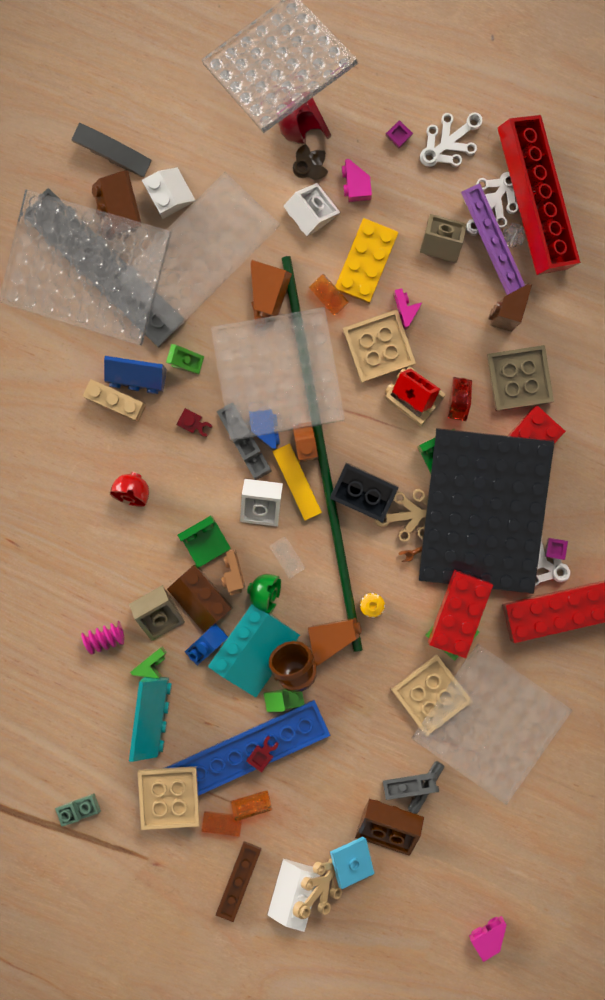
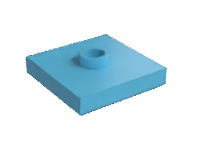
[330,837,375,889]

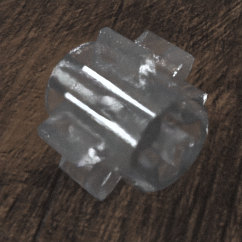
[502,223,526,248]

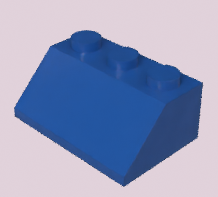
[104,356,167,394]

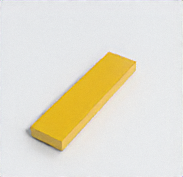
[272,443,322,520]

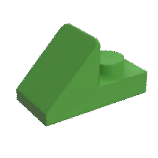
[166,344,204,374]
[130,646,167,678]
[264,689,304,712]

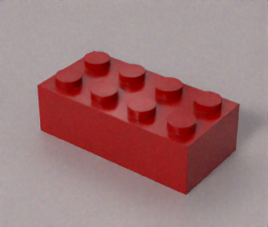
[507,405,566,444]
[428,570,493,658]

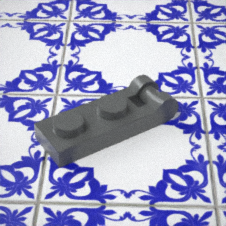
[383,772,439,800]

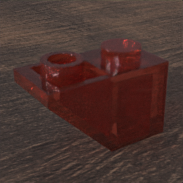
[448,377,472,421]

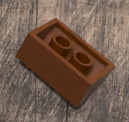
[92,170,142,241]
[488,283,532,332]
[167,564,233,632]
[355,799,424,856]

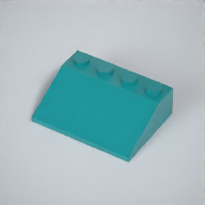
[208,604,300,697]
[129,677,172,762]

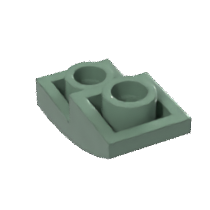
[55,793,101,827]

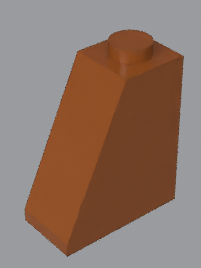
[251,260,292,319]
[292,422,318,463]
[308,618,361,666]

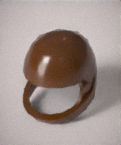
[269,641,317,692]

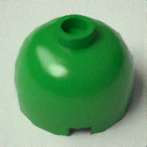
[247,574,281,614]

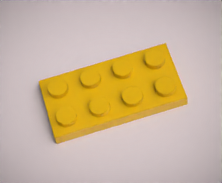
[335,218,398,304]

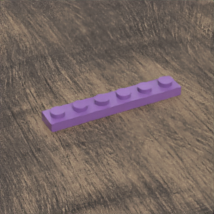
[461,183,525,295]

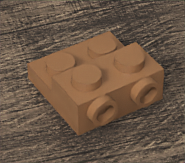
[221,550,245,595]

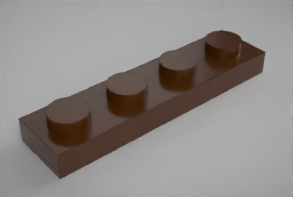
[215,841,262,922]

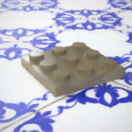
[487,345,554,411]

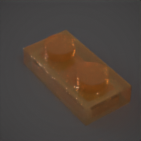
[309,274,349,316]
[231,790,272,821]
[202,811,242,837]

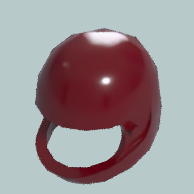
[278,92,332,144]

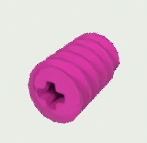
[81,621,124,655]

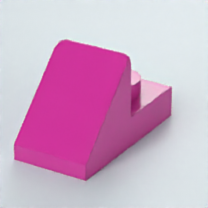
[393,288,422,330]

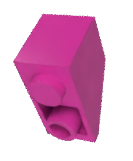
[342,159,372,202]
[469,916,507,962]

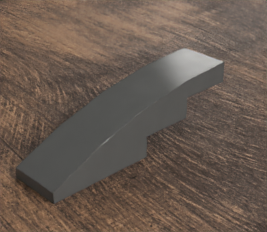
[71,122,152,178]
[216,402,272,480]

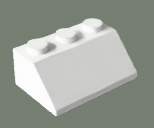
[267,859,320,932]

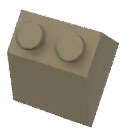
[420,214,466,263]
[129,585,185,641]

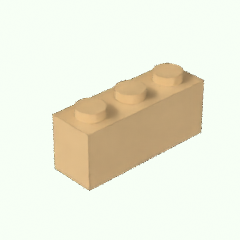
[83,379,146,422]

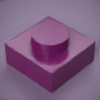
[386,120,413,148]
[545,538,568,560]

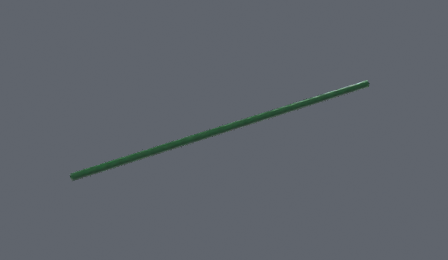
[281,256,363,652]

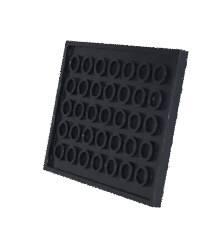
[418,428,555,594]

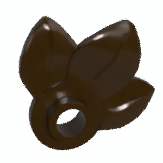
[293,144,328,180]

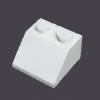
[142,167,196,219]
[283,183,340,236]
[240,479,283,527]

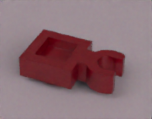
[176,408,213,437]
[246,735,278,773]

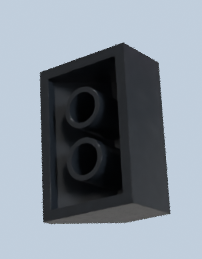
[330,462,399,523]

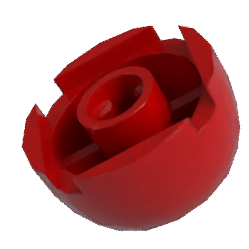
[110,472,149,507]

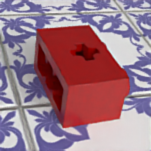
[392,368,441,412]

